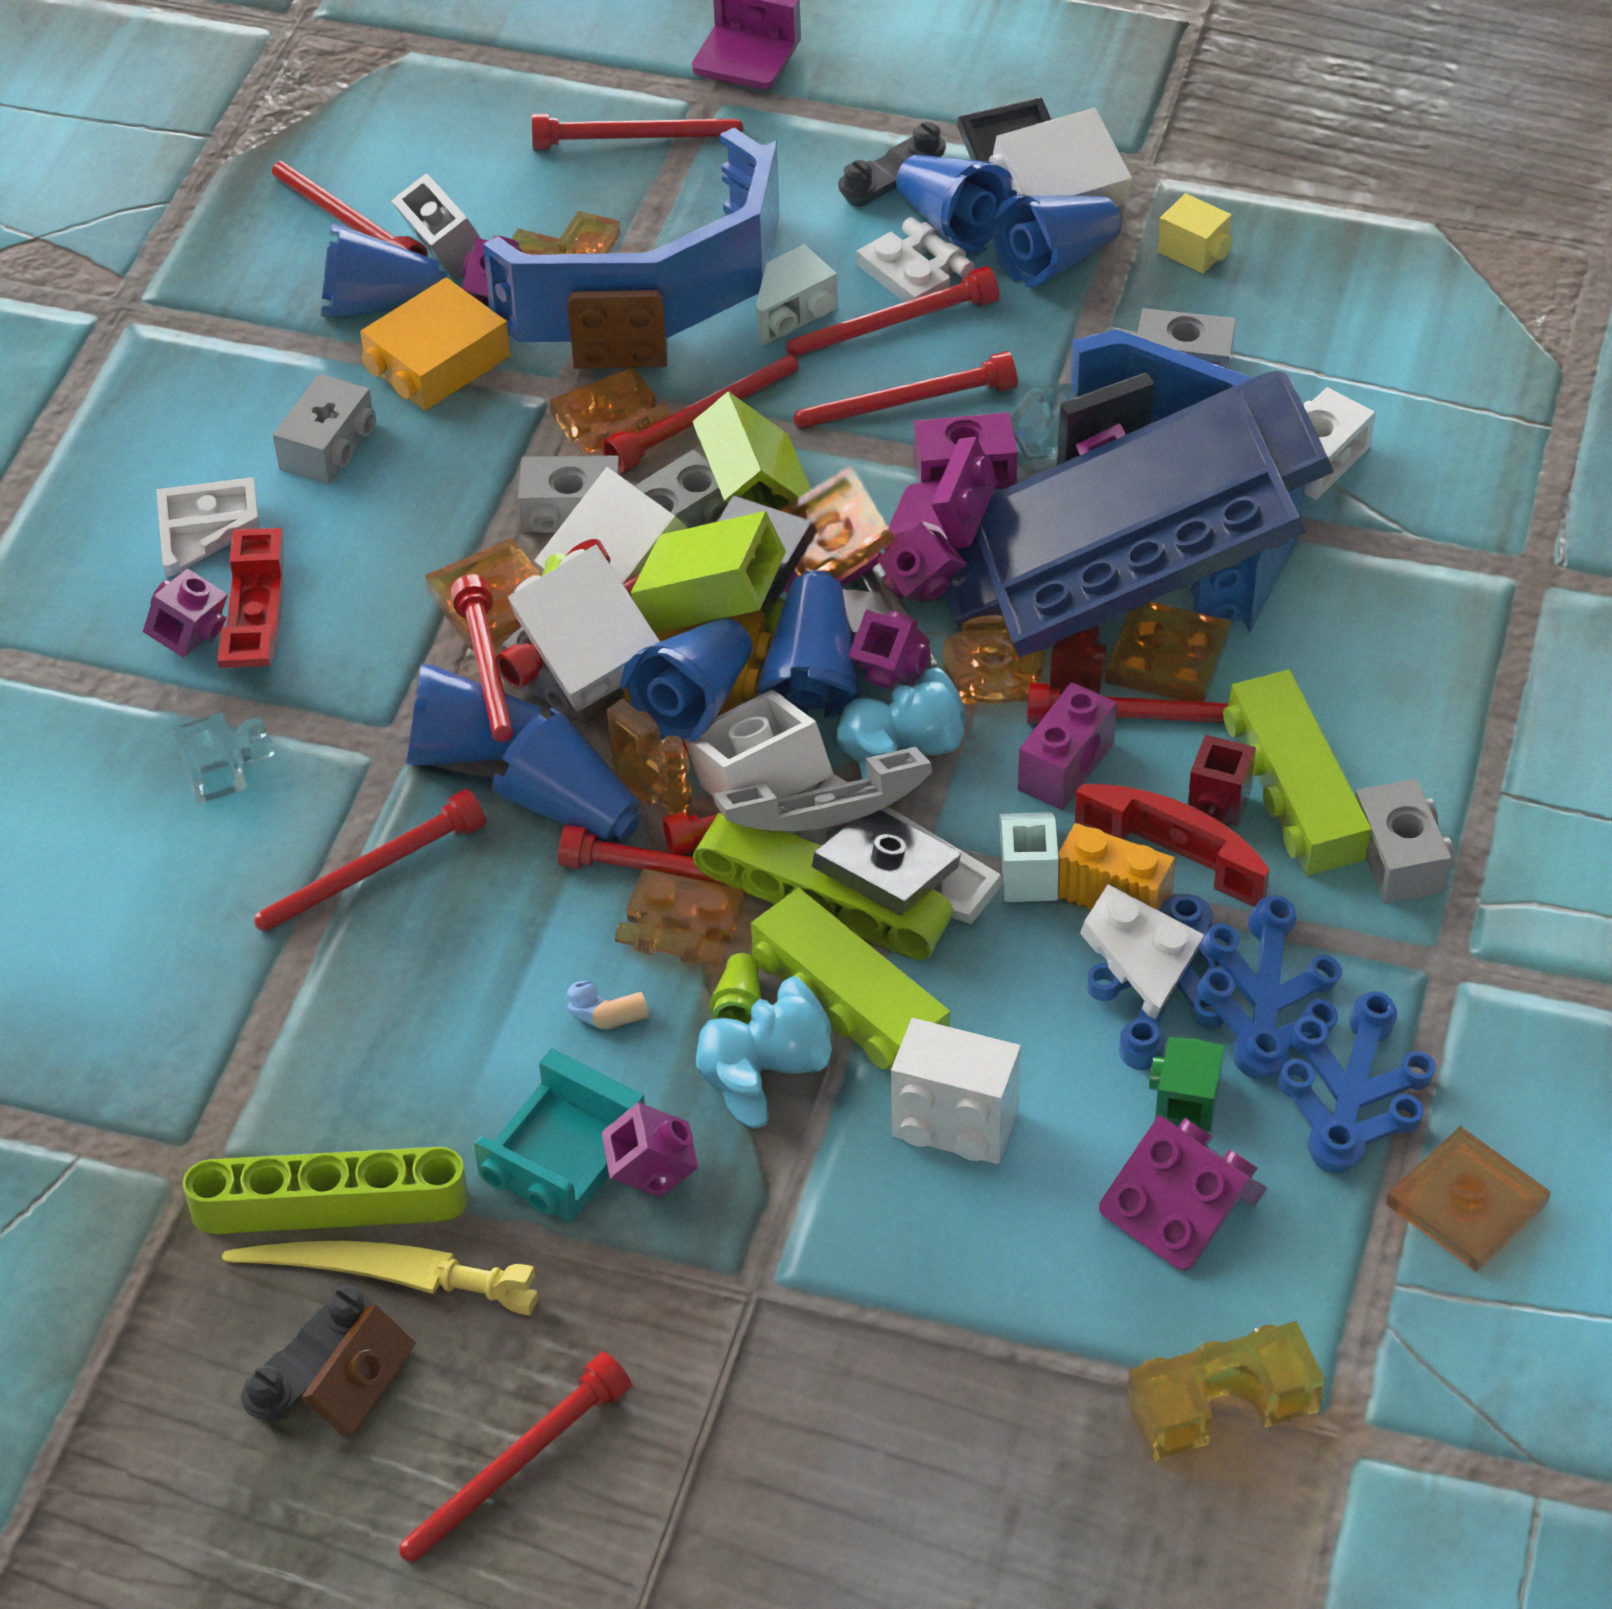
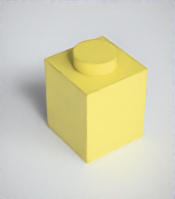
[1158,193,1233,274]

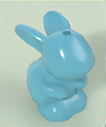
[836,667,966,779]
[696,976,832,1129]

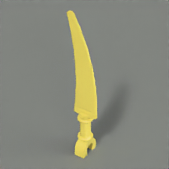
[222,1241,538,1316]

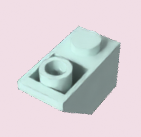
[756,244,838,346]
[999,812,1058,902]

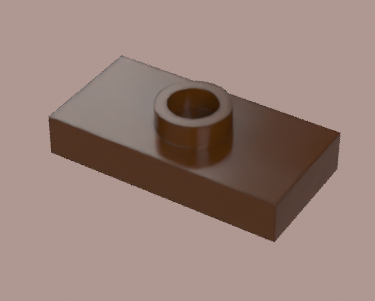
[301,1305,416,1436]

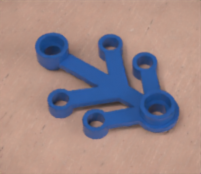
[1087,894,1224,1070]
[1197,895,1342,1079]
[1278,991,1436,1173]

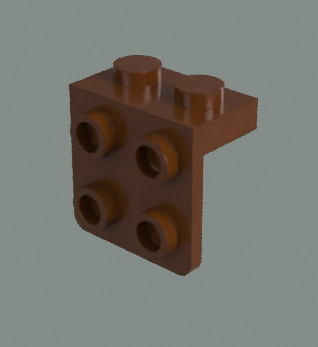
[567,290,668,369]

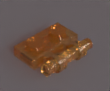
[549,367,670,455]
[607,699,692,815]
[615,868,745,966]

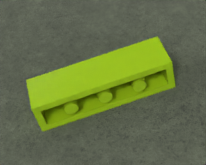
[1223,669,1372,876]
[751,887,951,1071]

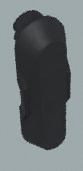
[838,122,946,207]
[240,1285,373,1421]

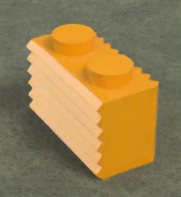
[1058,823,1176,911]

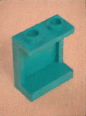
[474,1047,645,1223]

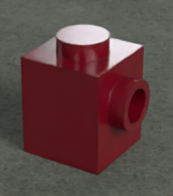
[1188,734,1256,826]

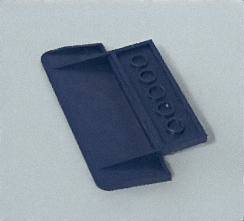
[945,371,1334,658]

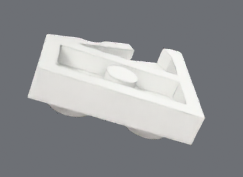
[156,477,260,577]
[1080,884,1204,1020]

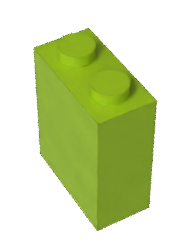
[692,392,819,518]
[631,511,786,633]

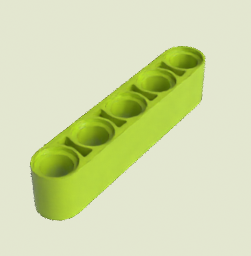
[693,812,954,960]
[183,1147,469,1234]

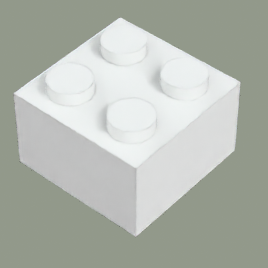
[684,689,834,799]
[891,1018,1021,1164]

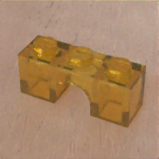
[1127,1321,1325,1461]

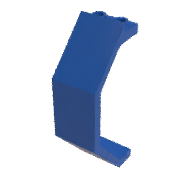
[483,128,780,342]
[1070,329,1305,633]

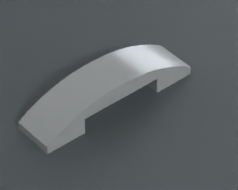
[713,747,932,831]

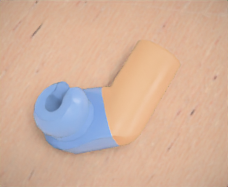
[567,981,649,1030]

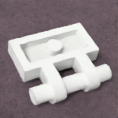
[856,217,975,302]

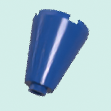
[896,155,1017,252]
[993,195,1122,288]
[321,224,447,318]
[757,570,860,718]
[621,618,752,743]
[406,664,549,766]
[492,708,641,843]

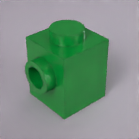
[1149,1036,1224,1132]

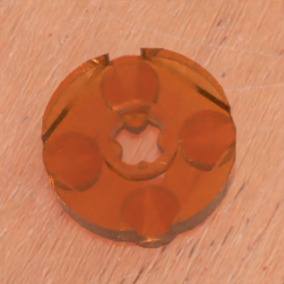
[943,615,1044,704]

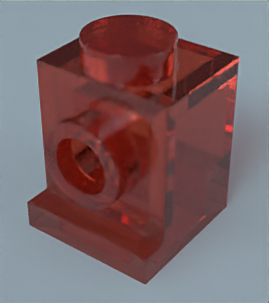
[1050,624,1108,695]

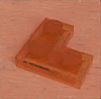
[511,211,621,255]

